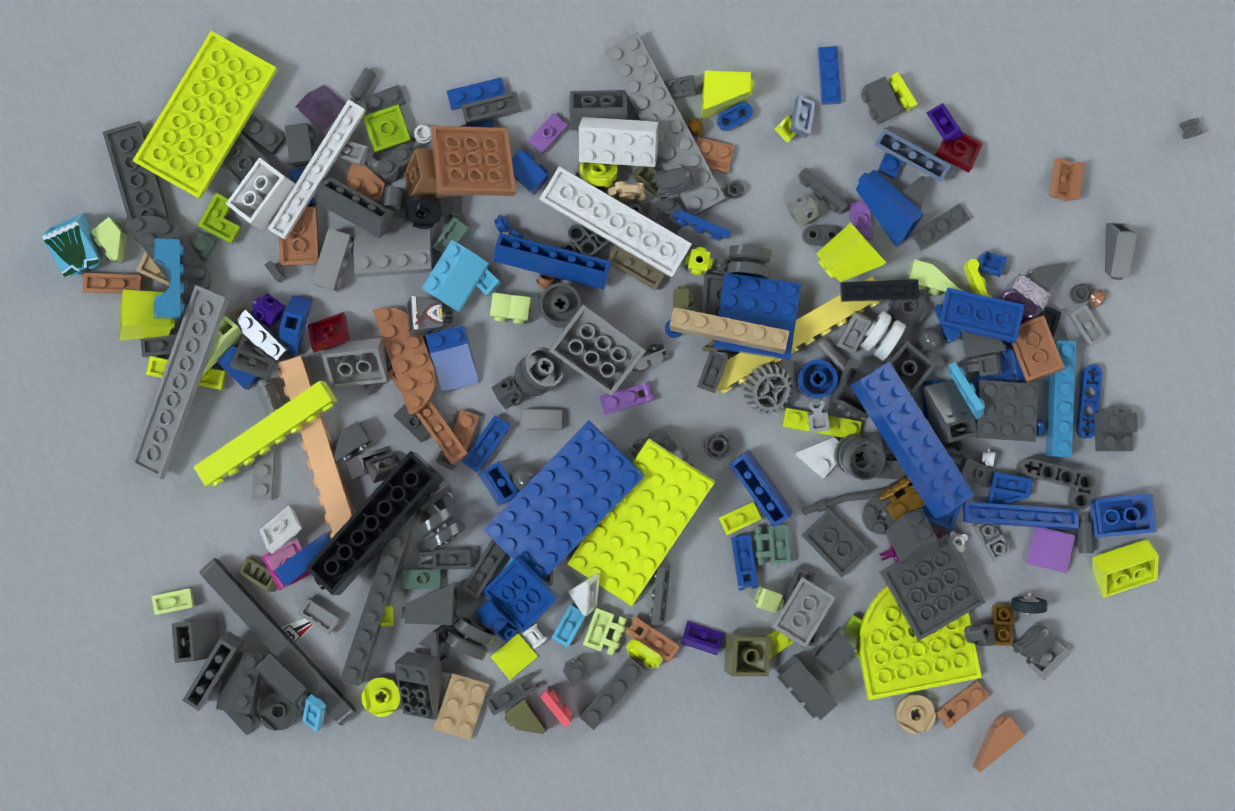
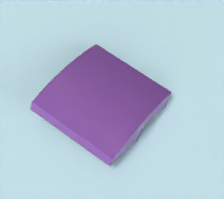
[1026,527,1075,573]

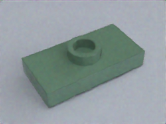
[432,216,470,254]
[402,569,441,589]

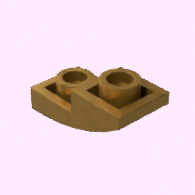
[991,605,1014,646]

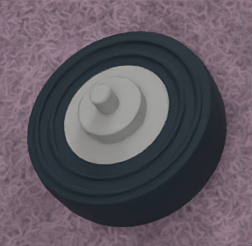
[1011,593,1048,617]

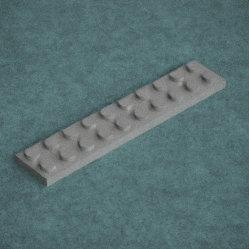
[605,32,726,216]
[130,285,230,479]

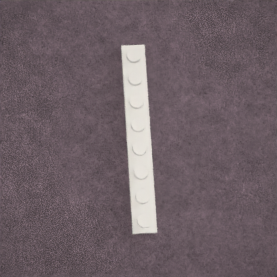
[268,99,366,240]

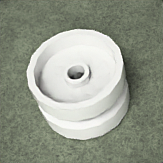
[860,311,906,361]

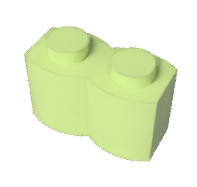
[490,293,532,325]

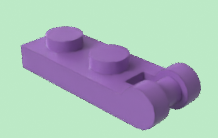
[599,381,656,415]

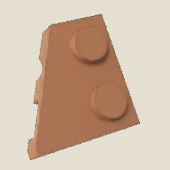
[345,163,386,203]

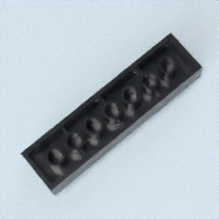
[305,451,445,595]

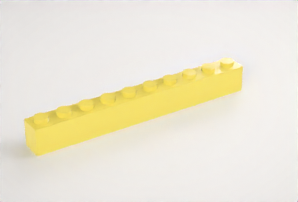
[716,276,881,394]

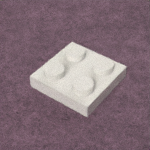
[259,505,302,553]

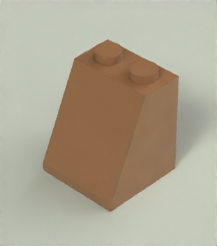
[404,147,458,199]

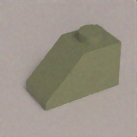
[504,698,547,734]

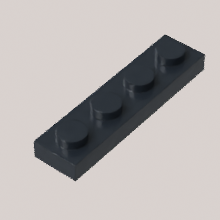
[840,279,919,302]

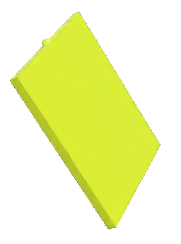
[491,633,538,680]

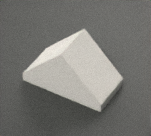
[568,574,599,616]

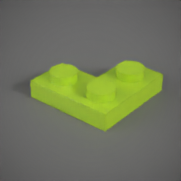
[197,193,242,244]

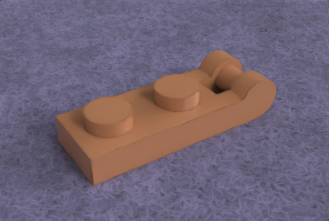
[624,616,680,662]
[935,680,990,729]

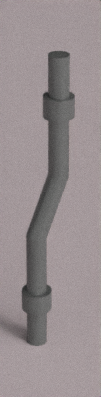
[802,481,914,515]

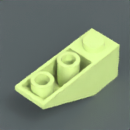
[906,260,960,296]
[202,316,244,375]

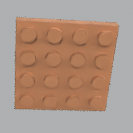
[431,126,516,196]

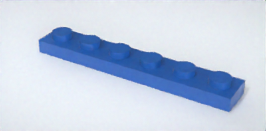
[962,502,1079,530]

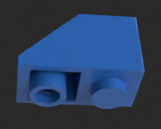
[475,599,520,643]

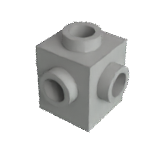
[786,193,819,227]

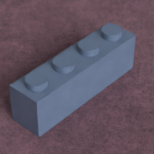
[874,127,951,182]

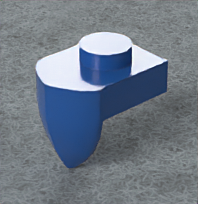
[978,251,1007,277]

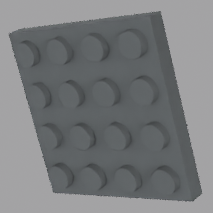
[879,534,986,641]

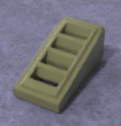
[630,166,662,200]
[238,556,278,592]

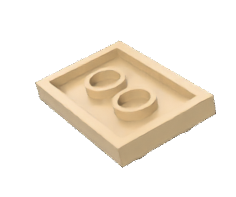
[433,672,489,740]

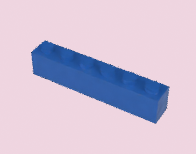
[493,233,611,290]

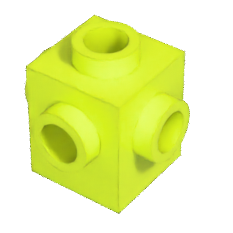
[685,247,713,276]

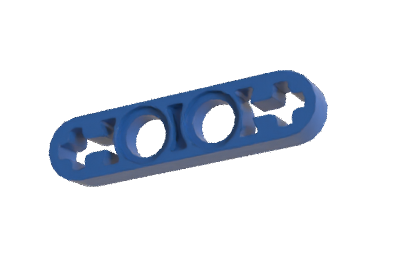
[1076,364,1102,439]

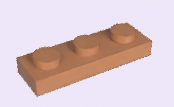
[83,273,143,294]

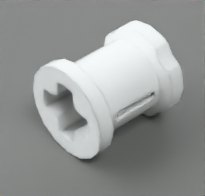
[522,623,548,649]

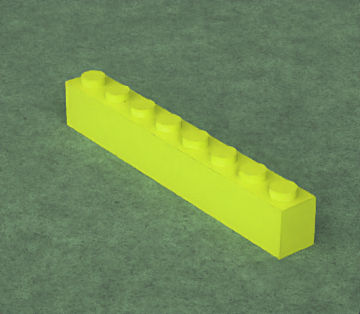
[193,381,337,487]

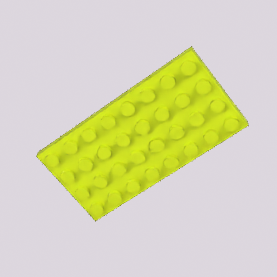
[133,31,278,200]
[567,439,715,606]

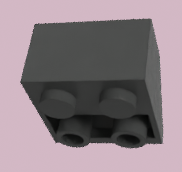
[172,618,219,663]

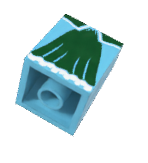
[41,213,103,277]

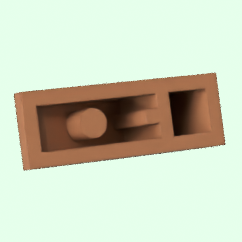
[973,714,1025,772]

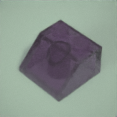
[295,85,346,136]

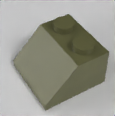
[724,633,771,676]

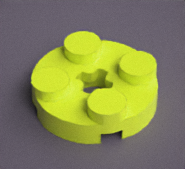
[579,162,618,187]
[362,677,401,717]

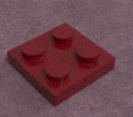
[935,132,983,173]
[308,312,350,353]

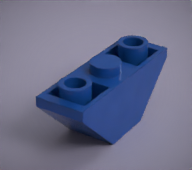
[279,296,313,355]

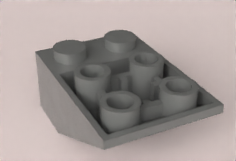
[923,380,977,443]
[394,652,443,720]

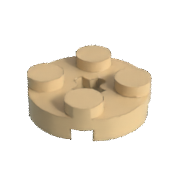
[608,181,646,204]
[895,694,936,734]

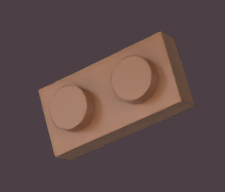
[453,410,479,452]

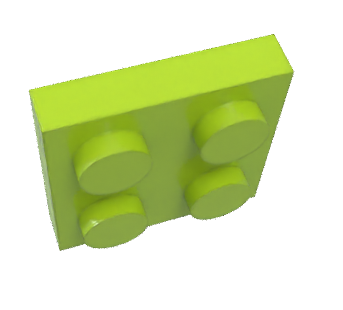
[363,104,411,153]

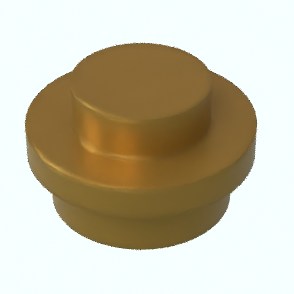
[687,118,704,137]

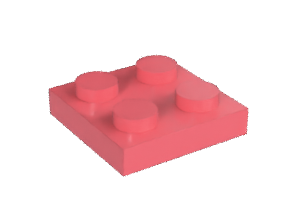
[540,687,573,728]

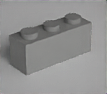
[311,228,354,292]

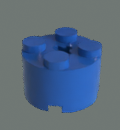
[796,359,838,399]

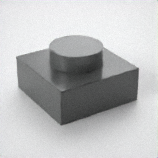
[265,260,286,283]

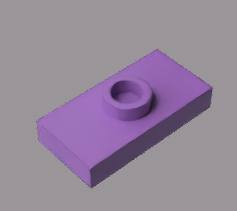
[528,113,568,154]
[848,201,873,240]

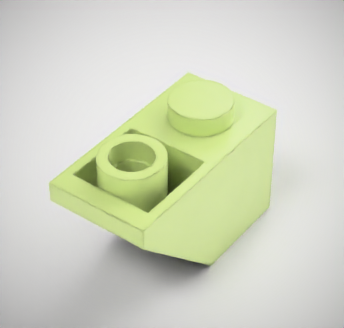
[91,217,127,264]

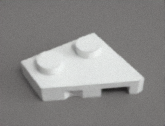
[795,437,839,479]

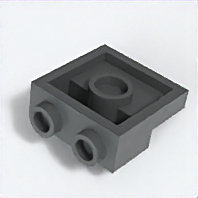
[1094,408,1137,451]
[629,428,678,459]

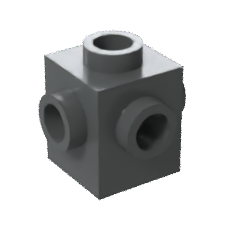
[491,375,525,410]

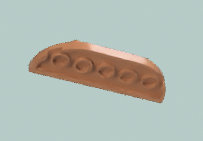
[373,307,437,416]

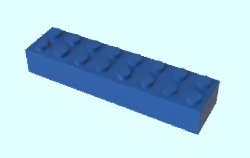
[850,362,975,518]

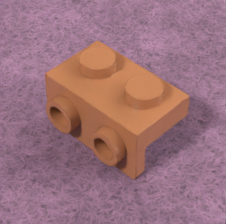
[1049,158,1085,202]

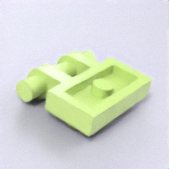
[583,608,627,656]

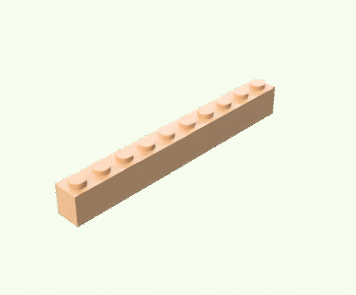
[278,356,354,539]

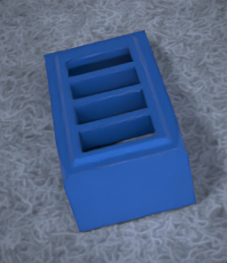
[934,304,962,344]

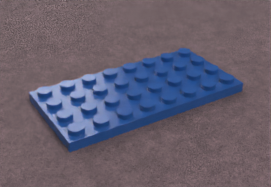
[484,420,645,580]

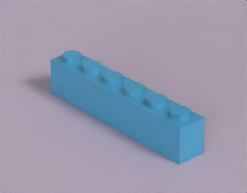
[1045,341,1076,458]

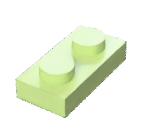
[151,588,195,615]

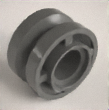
[704,432,732,459]

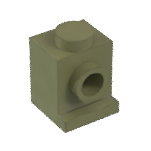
[672,286,693,312]

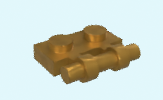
[878,476,925,522]

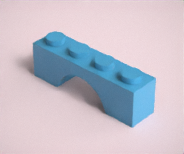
[153,238,184,319]

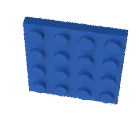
[713,273,801,360]

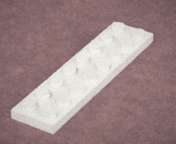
[539,167,692,278]

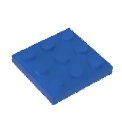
[482,556,559,632]

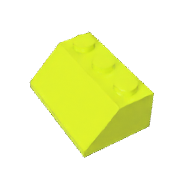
[1092,539,1159,598]

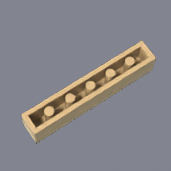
[670,307,789,354]

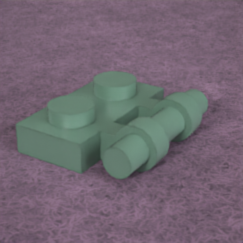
[753,524,791,565]

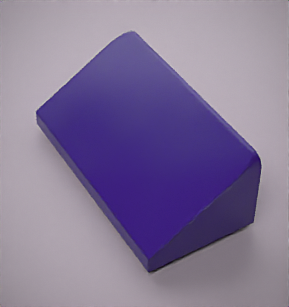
[926,103,963,142]
[681,621,724,655]

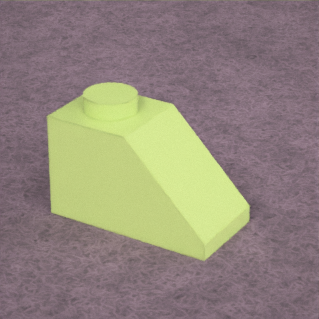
[753,586,784,613]

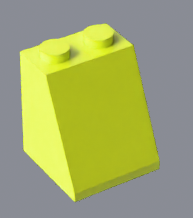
[701,70,754,119]
[816,223,886,282]
[119,289,175,341]

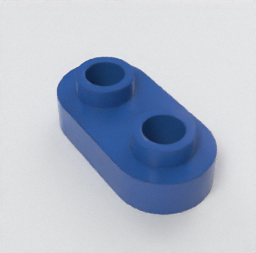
[717,102,753,131]

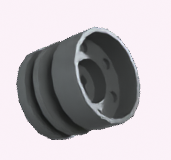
[834,434,886,481]

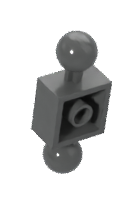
[886,327,944,395]

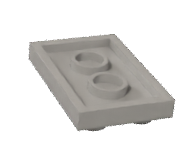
[772,577,836,649]

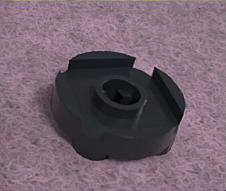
[402,195,442,229]

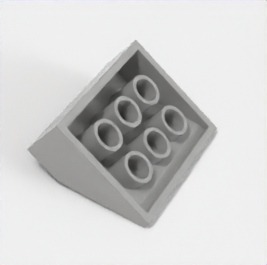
[353,217,434,277]
[549,304,646,396]

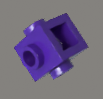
[252,293,286,328]

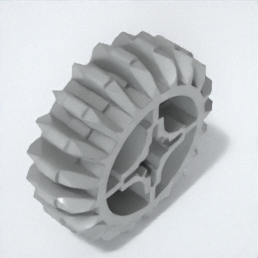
[742,363,794,415]

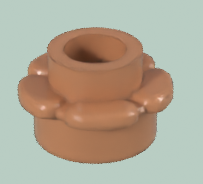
[536,274,554,290]
[1089,290,1107,308]

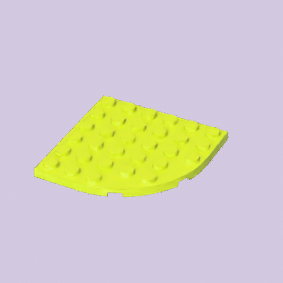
[858,585,982,700]

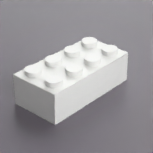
[579,117,658,167]

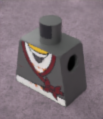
[407,295,453,337]

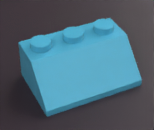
[421,240,490,312]

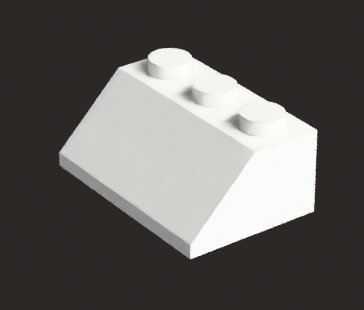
[226,157,295,231]

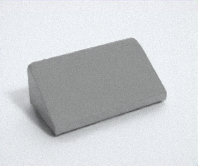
[816,337,848,373]
[1028,637,1070,680]

